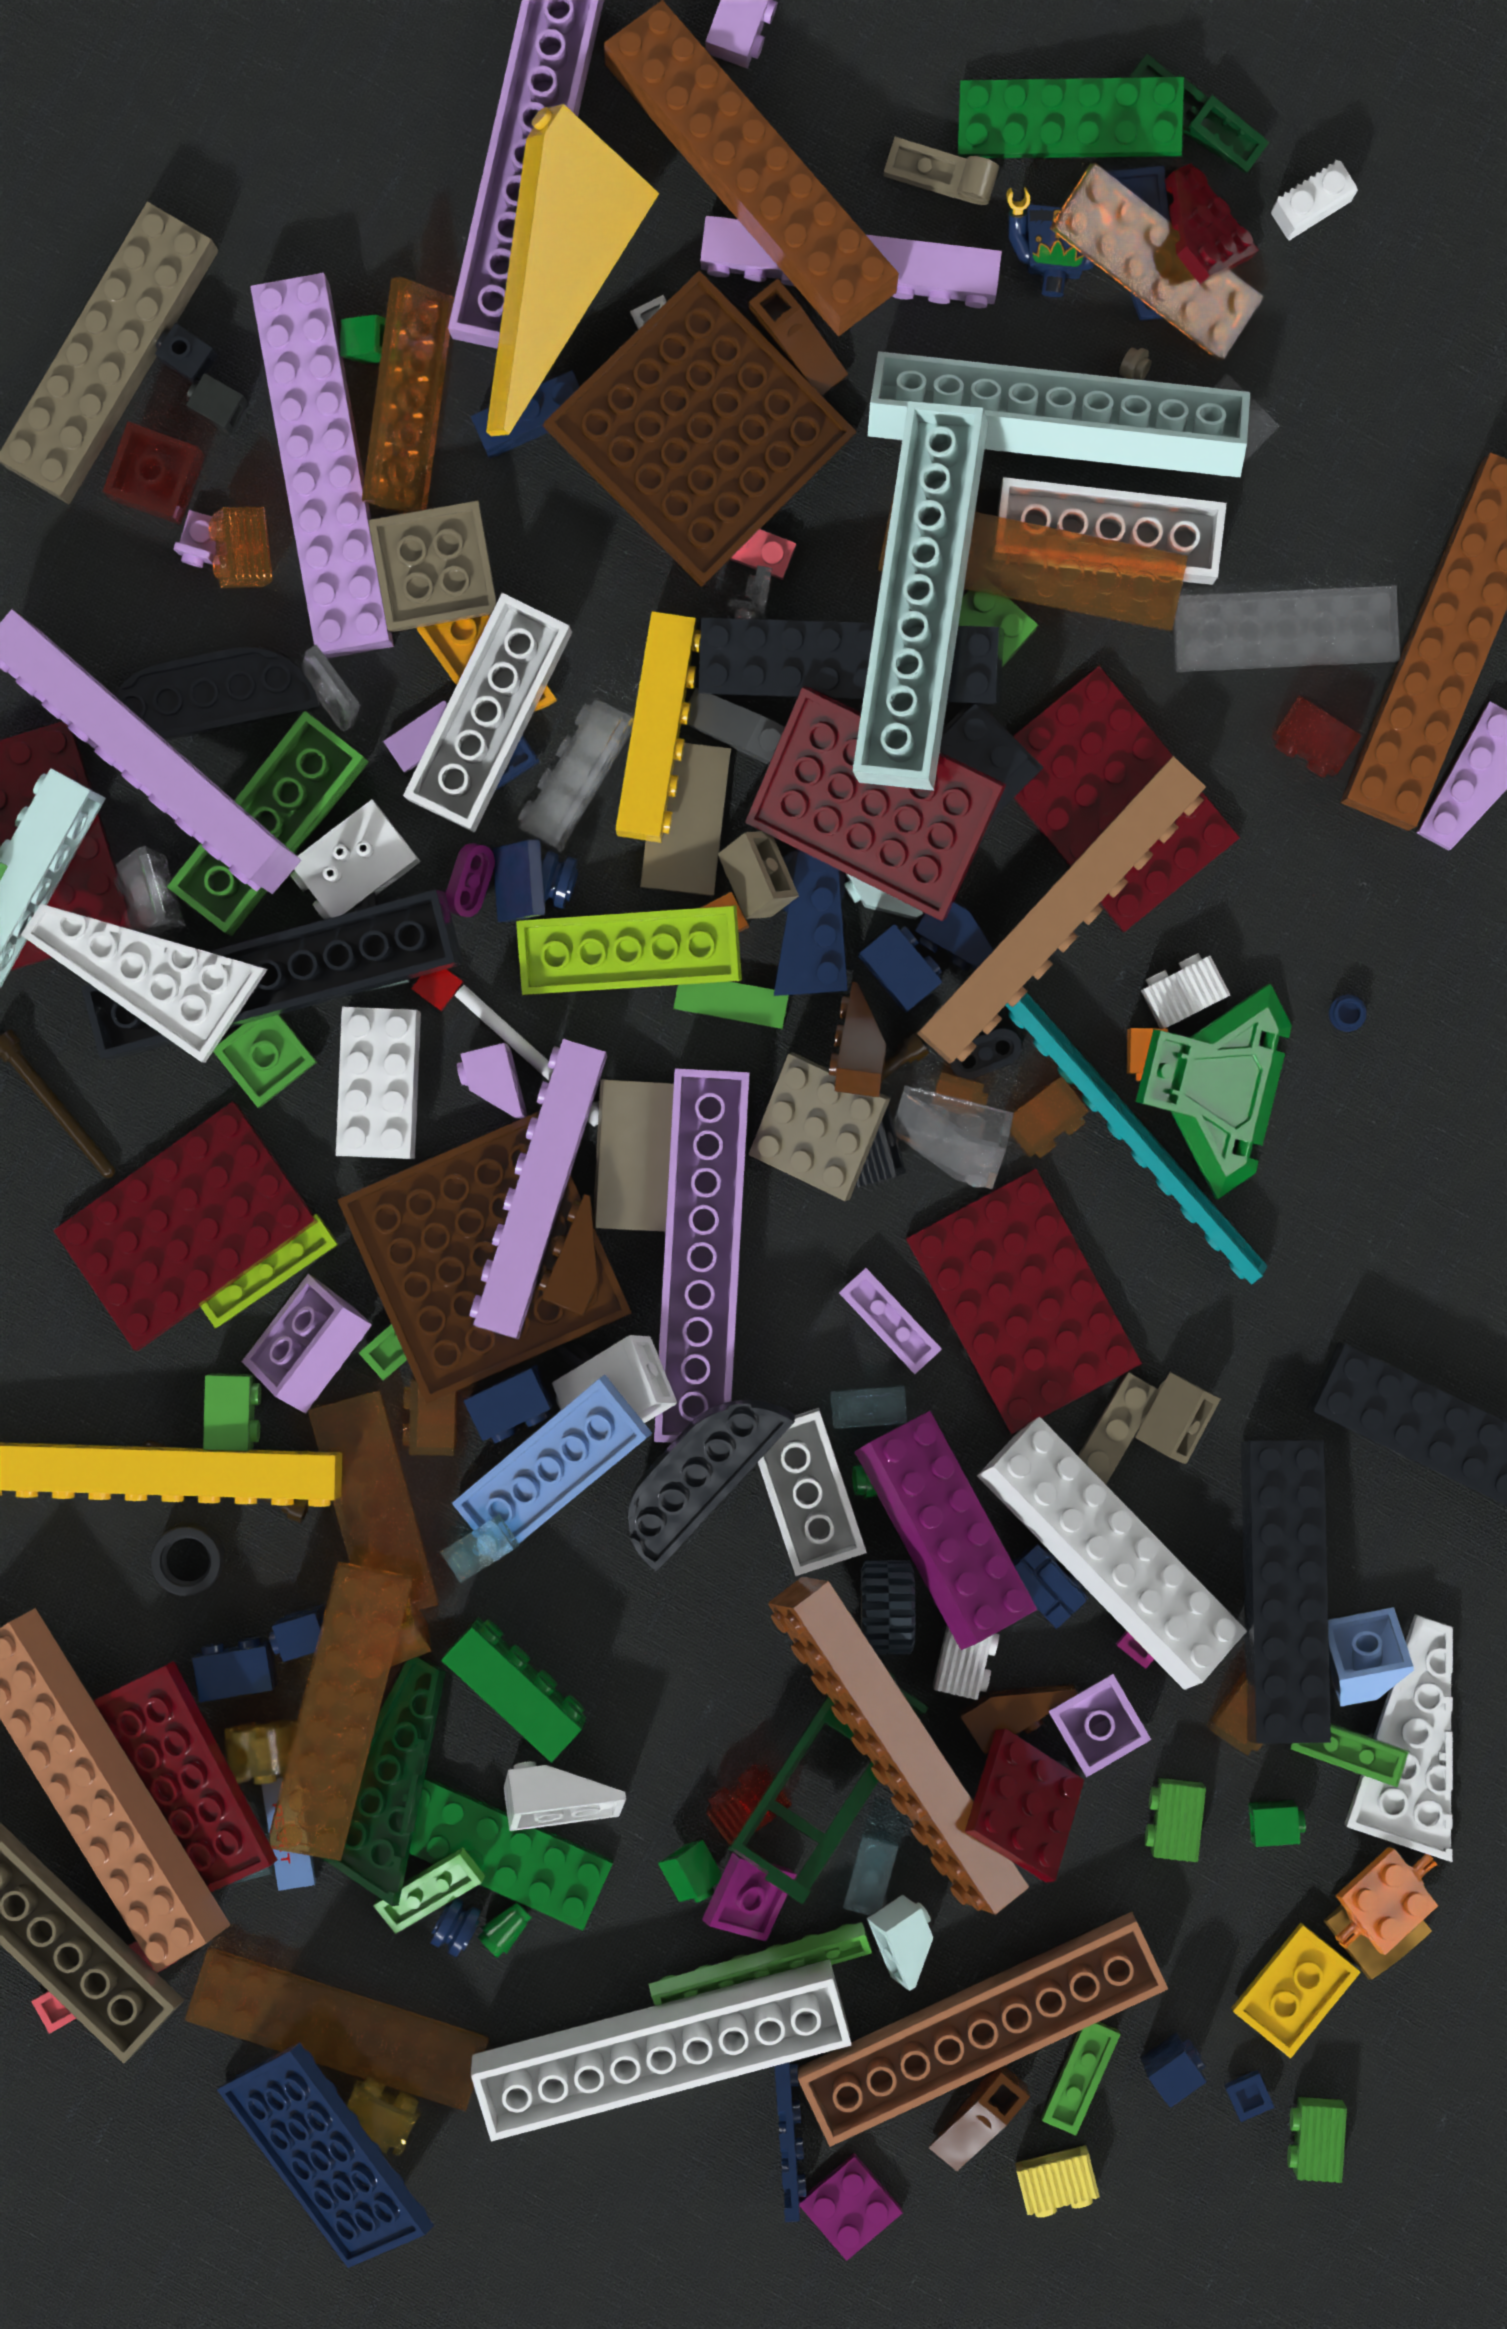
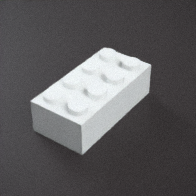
[336,1007,421,1159]
[758,1408,867,1576]

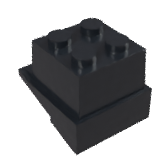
[940,703,1044,821]

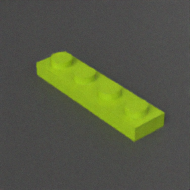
[200,1214,339,1328]

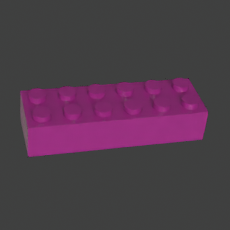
[855,1411,1037,1650]

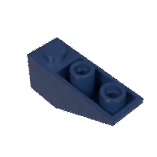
[913,902,993,972]

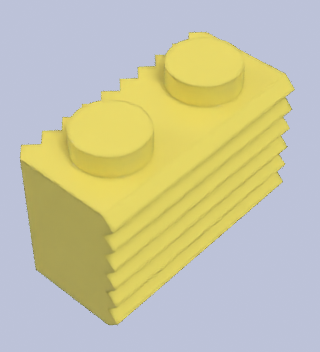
[1015,2145,1100,2217]

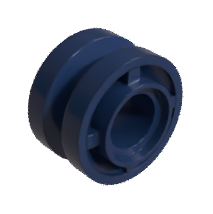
[541,851,579,909]
[430,1898,481,1957]

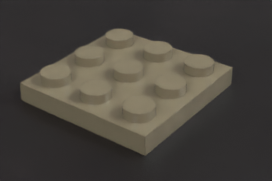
[368,501,497,633]
[748,1053,891,1201]

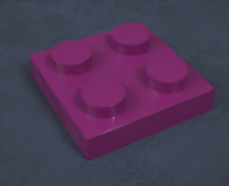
[702,1853,796,1941]
[800,2153,903,2261]

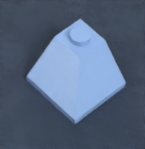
[1328,1607,1414,1706]

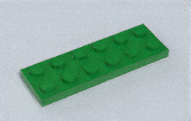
[958,77,1184,159]
[409,1777,614,1931]

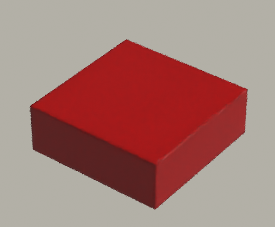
[411,969,464,1011]

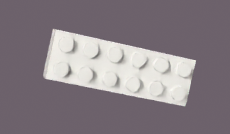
[992,477,1227,585]
[403,593,572,833]

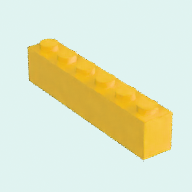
[615,611,701,843]

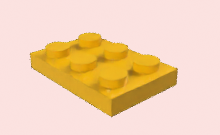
[1231,1923,1361,2058]

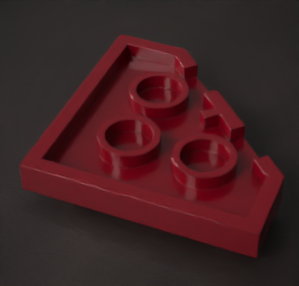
[1165,163,1259,285]

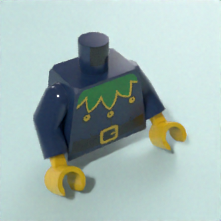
[1006,187,1122,297]

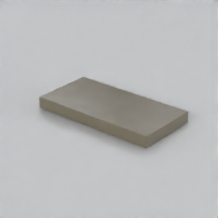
[640,743,731,896]
[593,1080,674,1231]

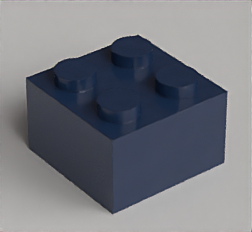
[858,924,943,1014]
[464,1364,555,1444]

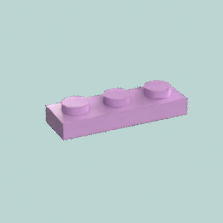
[839,1267,941,1374]

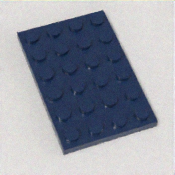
[217,2042,434,2268]

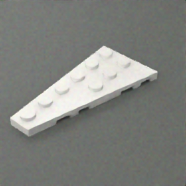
[21,904,268,1062]
[1344,1614,1453,1862]

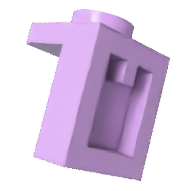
[174,510,227,568]

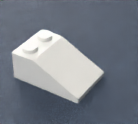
[504,1762,626,1831]

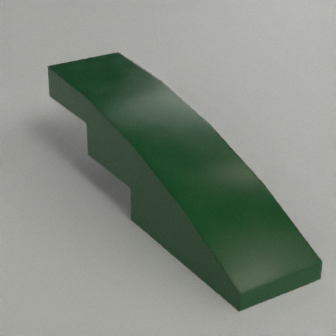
[1128,54,1269,173]

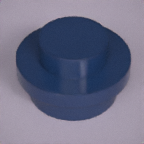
[1329,995,1366,1032]

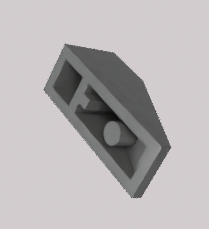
[687,688,785,765]

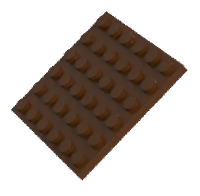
[542,271,857,587]
[338,1111,632,1404]

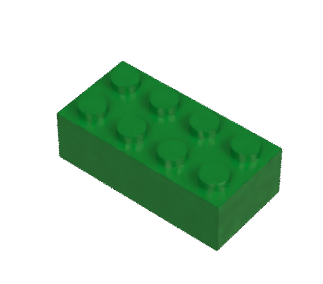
[441,1617,586,1763]

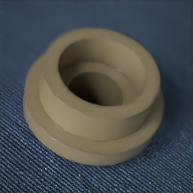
[1119,347,1152,380]

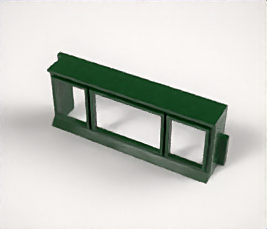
[728,1671,928,1904]

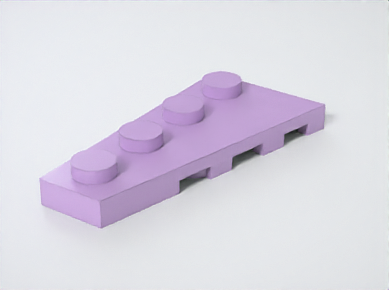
[1416,702,1507,851]

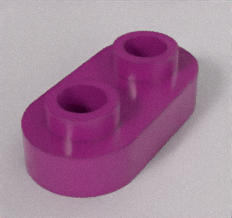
[446,843,495,917]

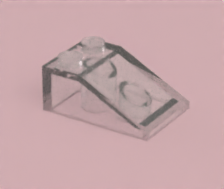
[114,846,185,936]
[893,1086,1014,1189]

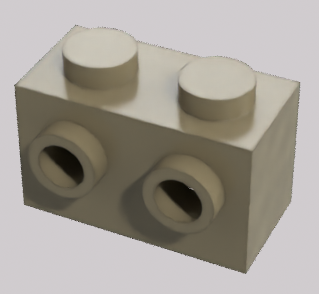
[718,831,799,920]
[1135,1372,1221,1464]

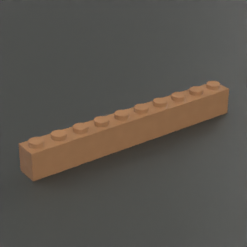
[917,756,1206,1064]

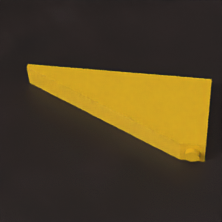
[486,104,659,437]

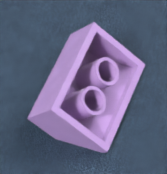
[242,1274,372,1413]

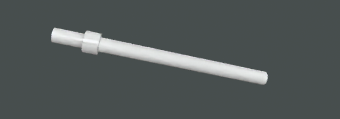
[455,985,599,1127]

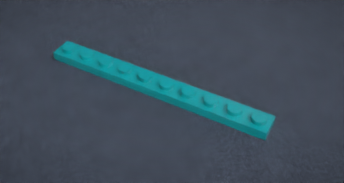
[1005,993,1267,1285]

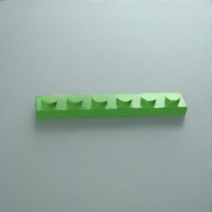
[649,1922,872,2006]

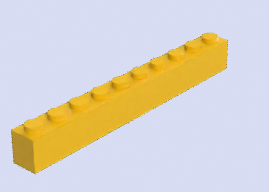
[0,1442,342,1507]

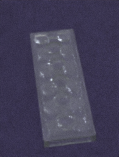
[1173,586,1400,672]

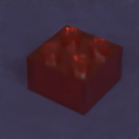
[102,422,205,525]

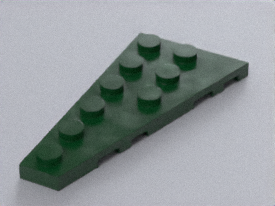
[308,1653,446,1906]

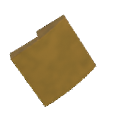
[1324,1904,1432,1980]

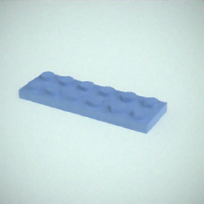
[452,1375,652,1560]

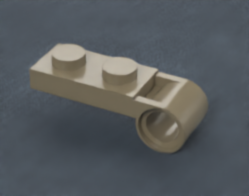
[883,137,999,205]

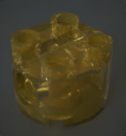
[224,1720,303,1784]
[346,2075,422,2156]

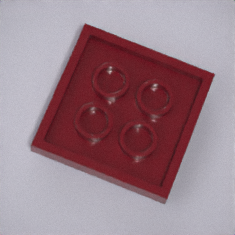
[965,1728,1084,1882]

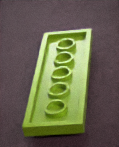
[516,906,742,995]

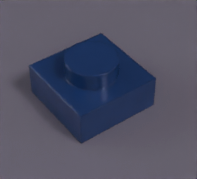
[1224,2070,1275,2122]

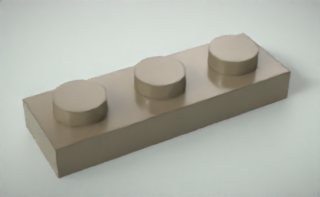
[1078,1372,1158,1485]

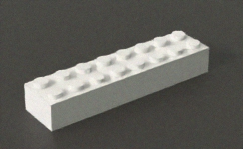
[977,1416,1247,1690]

